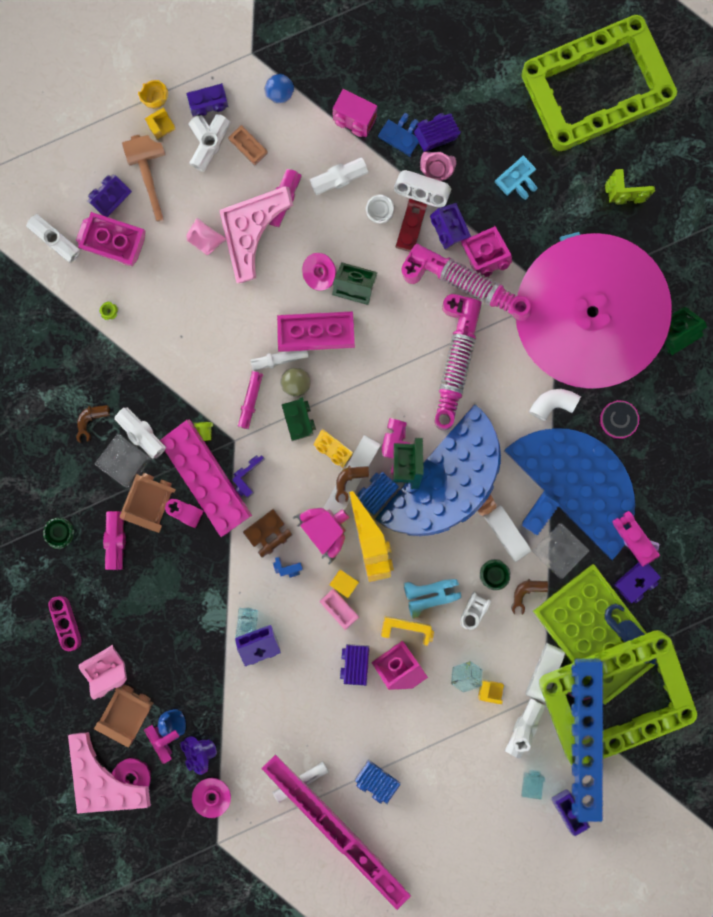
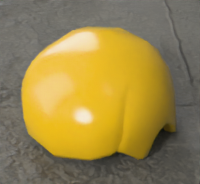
[138,80,169,109]

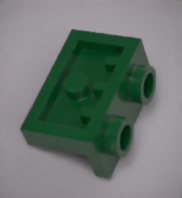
[281,397,316,441]

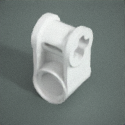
[460,592,491,630]

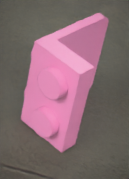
[79,645,127,699]

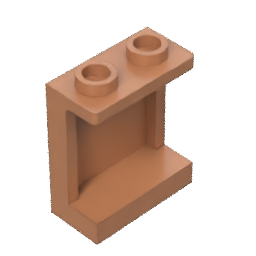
[120,473,176,533]
[94,684,154,747]

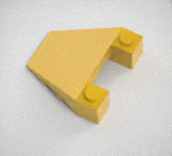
[349,491,394,582]

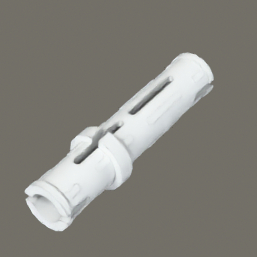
[250,350,309,371]
[272,761,329,803]

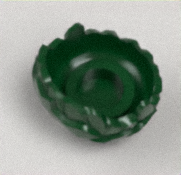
[43,518,74,549]
[479,559,511,590]

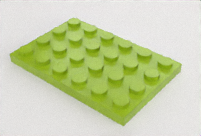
[532,564,657,705]

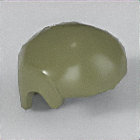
[280,368,311,397]

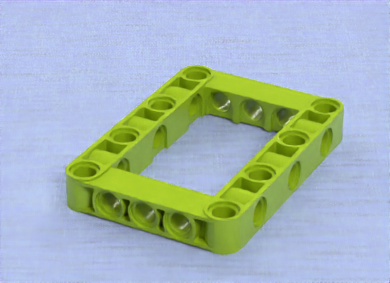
[521,15,677,151]
[539,630,697,765]

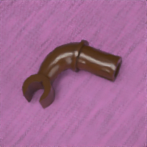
[76,405,110,443]
[335,466,369,503]
[511,579,548,615]

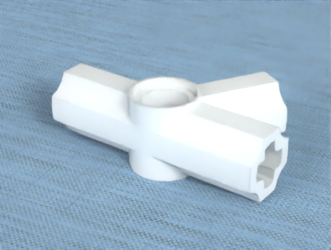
[188,114,231,172]
[505,698,546,759]

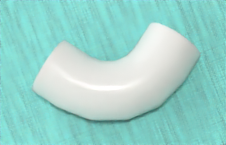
[529,389,581,421]

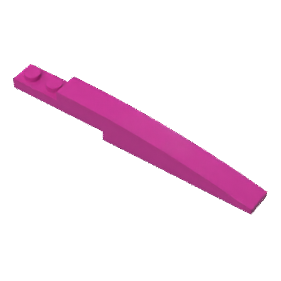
[261,754,411,910]

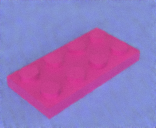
[277,311,355,352]

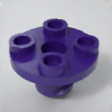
[180,736,217,775]

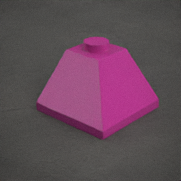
[371,641,428,690]

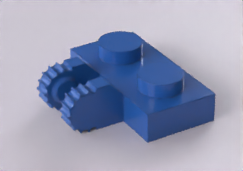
[378,113,419,156]

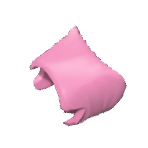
[420,151,456,181]
[186,218,226,255]

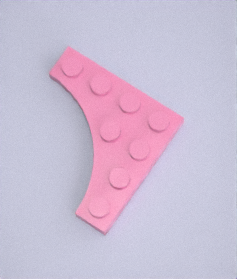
[219,186,293,284]
[68,732,151,813]

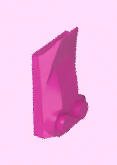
[76,212,146,267]

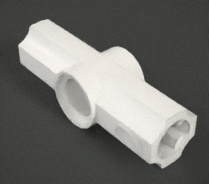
[310,157,368,195]
[26,214,81,263]
[115,407,166,459]

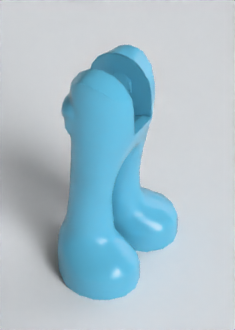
[404,579,462,619]

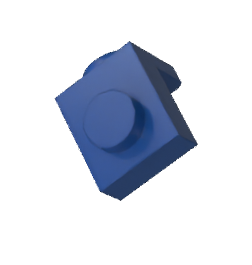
[273,557,303,578]

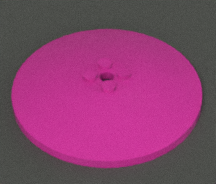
[516,233,672,388]

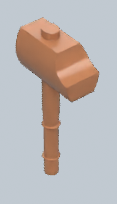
[122,135,166,222]

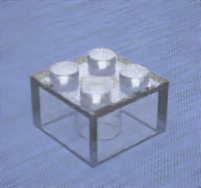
[95,433,151,488]
[532,523,589,579]

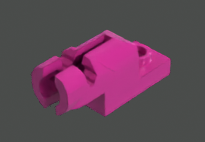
[381,418,410,475]

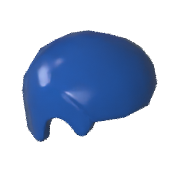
[264,74,294,103]
[158,709,186,740]

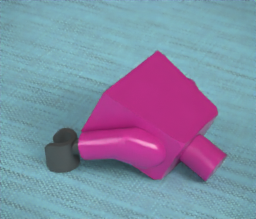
[293,508,350,564]

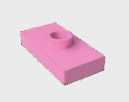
[319,588,359,630]

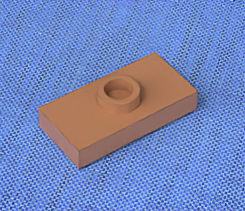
[228,125,268,166]

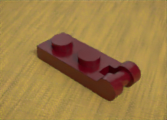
[395,198,428,252]

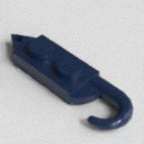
[604,604,658,665]

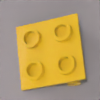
[313,429,353,468]

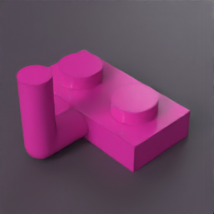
[144,725,179,763]

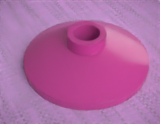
[302,253,336,291]
[192,778,231,818]

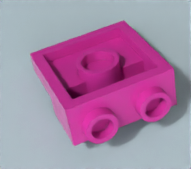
[461,227,512,277]

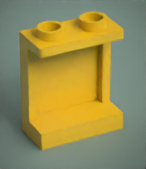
[381,616,434,646]

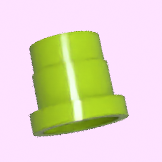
[194,422,213,441]

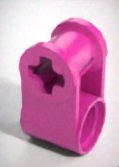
[165,499,204,528]

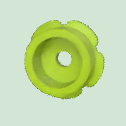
[99,302,118,320]

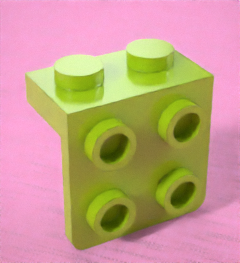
[605,169,655,204]

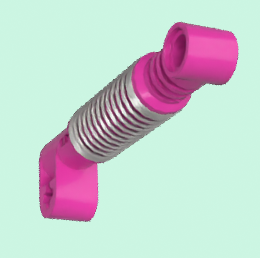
[401,243,531,321]
[434,294,482,430]

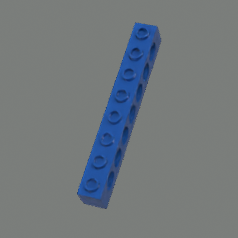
[572,659,603,822]

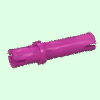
[237,371,263,430]

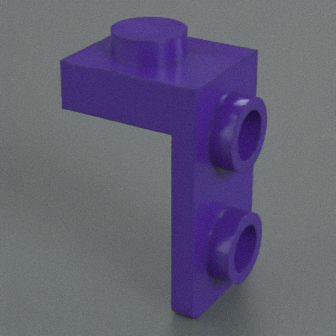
[232,455,265,498]

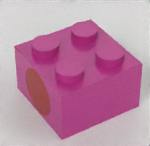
[333,89,377,138]

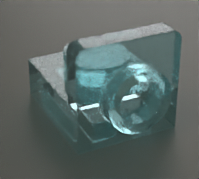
[235,608,258,638]
[521,770,545,799]

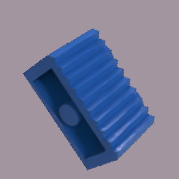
[357,472,399,516]
[522,491,559,535]
[355,759,401,804]

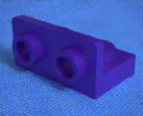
[186,83,229,116]
[87,174,132,217]
[430,203,471,249]

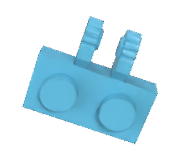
[495,155,537,199]

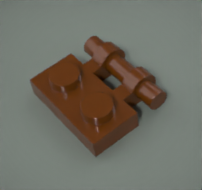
[243,509,293,558]

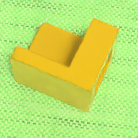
[144,107,175,140]
[329,570,359,598]
[478,679,504,705]

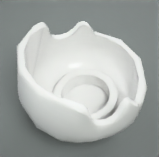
[366,194,395,224]

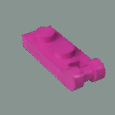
[612,511,660,567]

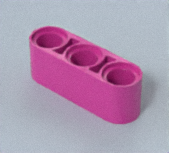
[48,596,82,651]

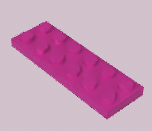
[159,419,252,537]

